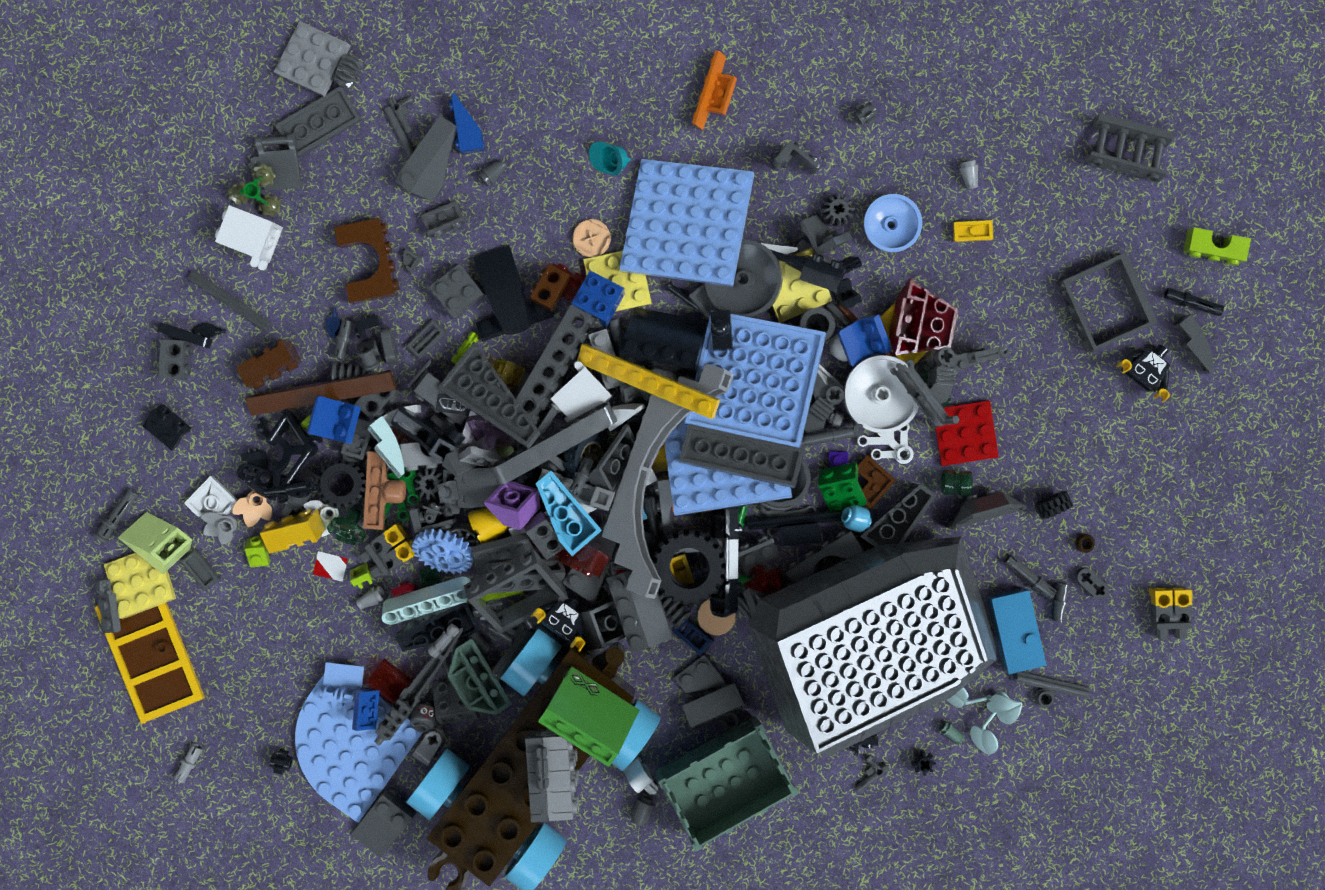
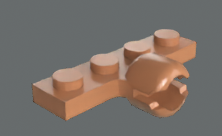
[363,451,406,530]

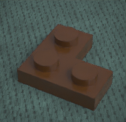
[858,455,896,509]

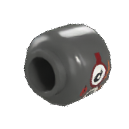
[410,702,436,732]

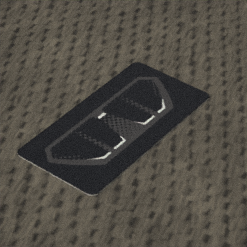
[436,394,471,416]

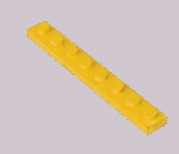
[577,344,720,419]

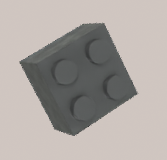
[429,263,486,319]

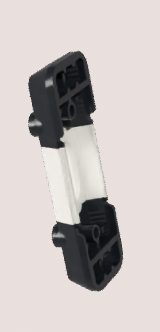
[710,506,742,618]

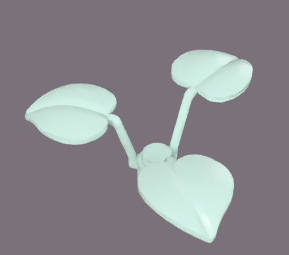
[947,687,1022,755]

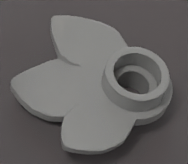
[201,511,237,545]

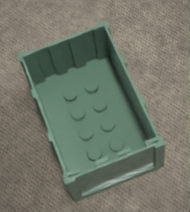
[654,716,799,852]

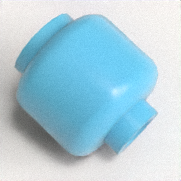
[841,505,872,532]

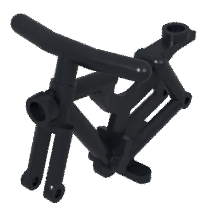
[244,409,323,504]

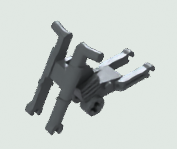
[890,346,1010,428]
[801,373,864,446]

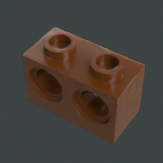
[530,264,571,312]

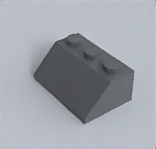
[588,424,636,492]

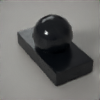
[710,310,733,351]

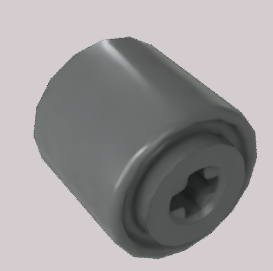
[798,308,835,341]

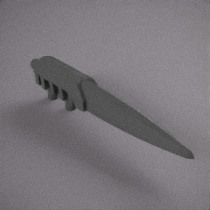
[374,628,463,746]

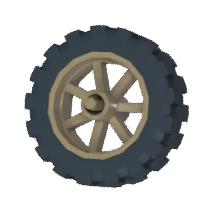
[564,434,607,484]

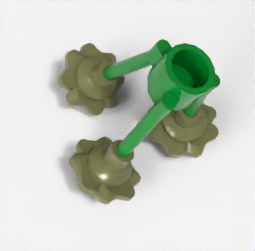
[228,163,282,217]

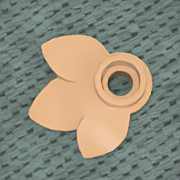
[232,491,272,527]

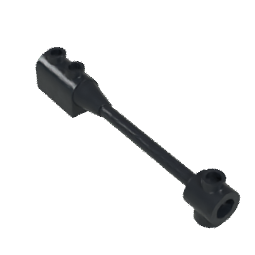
[770,249,846,292]

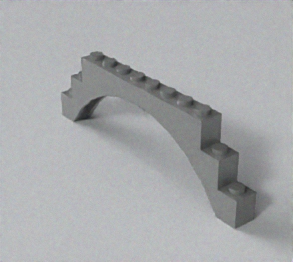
[602,363,734,599]

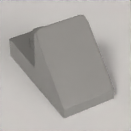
[458,437,502,468]

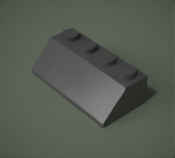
[606,569,673,653]

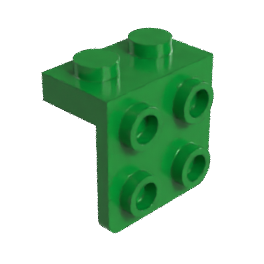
[818,462,867,511]

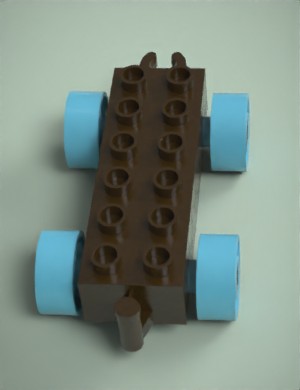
[406,629,661,890]

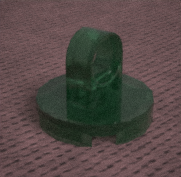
[327,508,366,545]

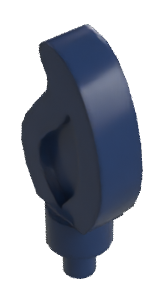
[326,308,341,338]

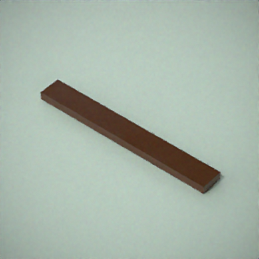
[245,370,397,416]

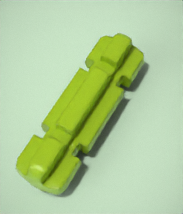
[451,331,480,365]

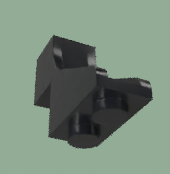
[390,406,456,462]

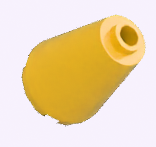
[468,507,511,544]

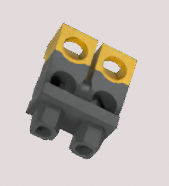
[359,523,415,578]
[1149,587,1192,639]

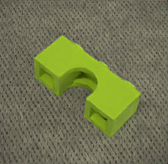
[1183,227,1251,266]

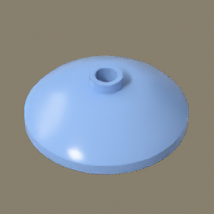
[864,194,922,252]

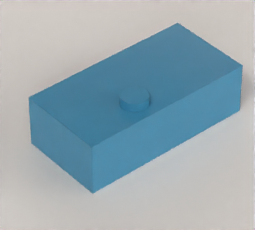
[987,588,1047,674]

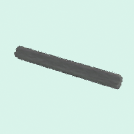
[188,271,271,331]

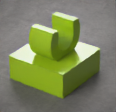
[350,563,372,589]

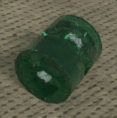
[941,470,973,496]

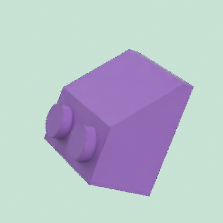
[484,481,541,531]

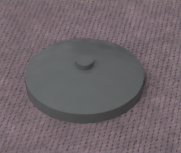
[705,239,783,318]

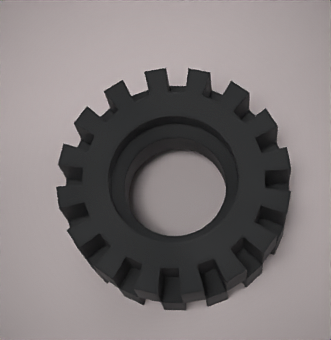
[1034,491,1073,520]

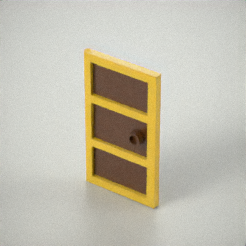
[94,602,205,724]

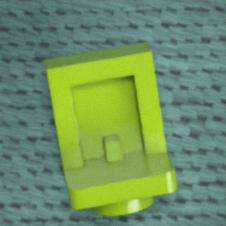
[245,536,270,567]

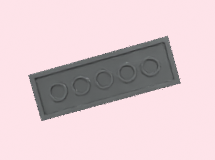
[679,424,804,488]

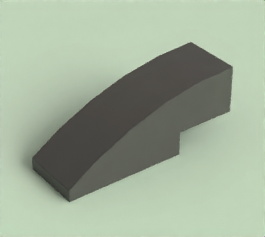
[1173,314,1214,374]

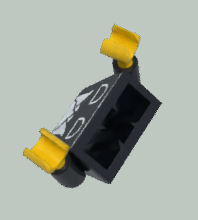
[1116,344,1170,403]
[530,598,585,652]

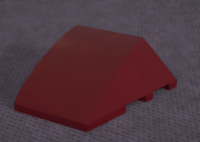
[889,278,958,355]

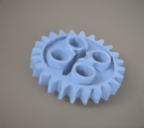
[412,528,474,574]

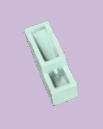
[368,416,405,478]

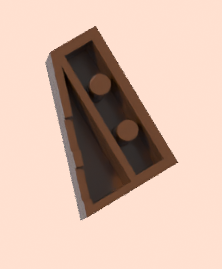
[236,339,302,390]

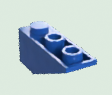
[449,93,485,155]

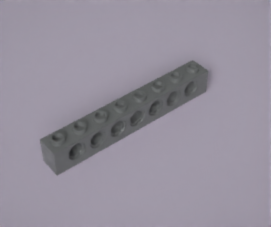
[516,303,597,425]

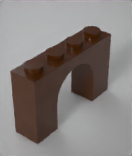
[334,218,400,304]

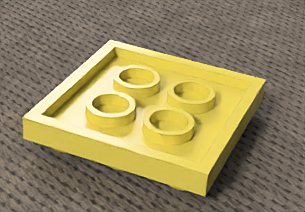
[772,247,833,323]
[583,251,652,312]
[104,553,176,619]

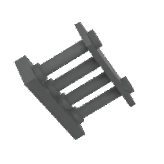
[1085,113,1174,182]

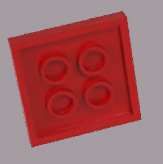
[935,401,999,466]

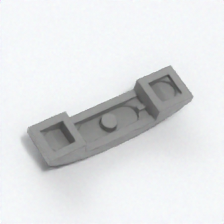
[536,469,615,511]

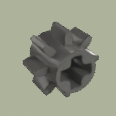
[853,101,878,126]

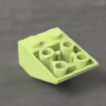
[118,512,192,574]

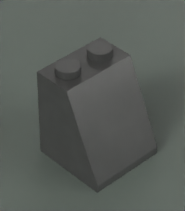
[576,599,626,650]

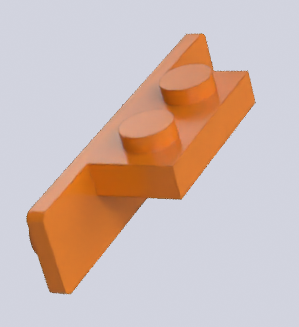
[692,50,737,130]

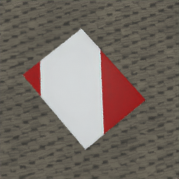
[313,551,348,582]

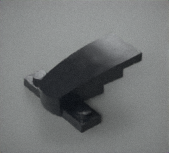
[473,245,554,342]

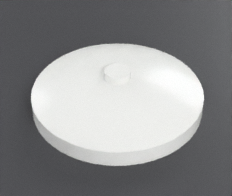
[843,355,919,433]

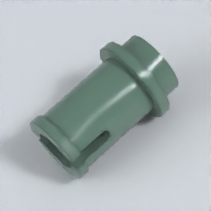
[939,721,965,745]

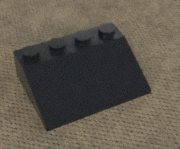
[619,307,709,377]

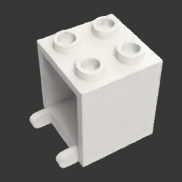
[215,205,283,270]
[551,361,613,422]

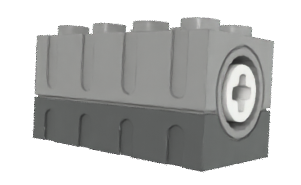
[525,729,579,822]

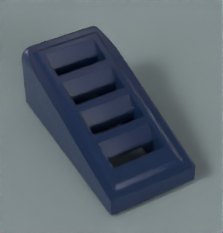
[672,619,715,656]

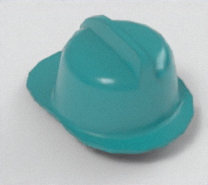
[589,141,631,176]

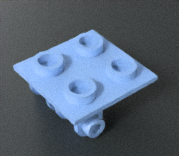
[319,662,364,704]

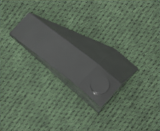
[395,115,457,202]

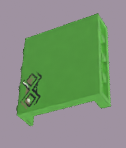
[538,666,640,767]

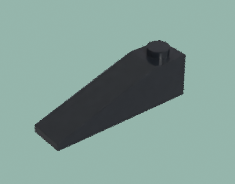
[394,602,480,651]

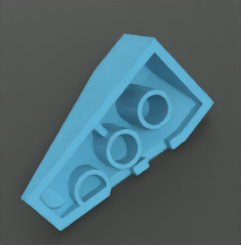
[536,471,602,556]

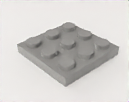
[274,21,351,97]

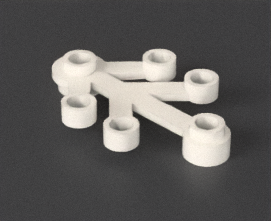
[857,424,913,464]

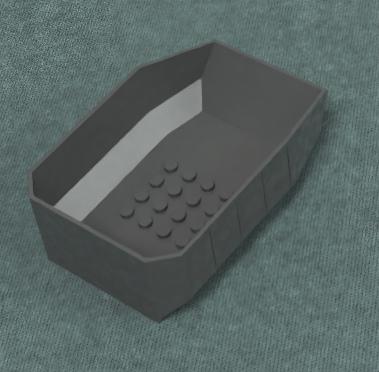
[748,536,997,756]

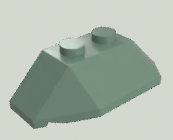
[447,639,512,715]

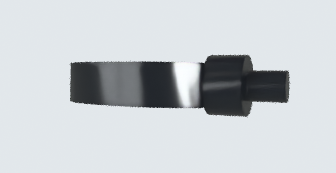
[194,323,226,338]

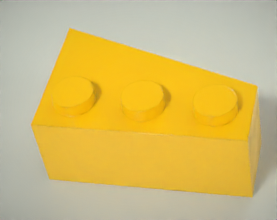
[260,509,326,554]

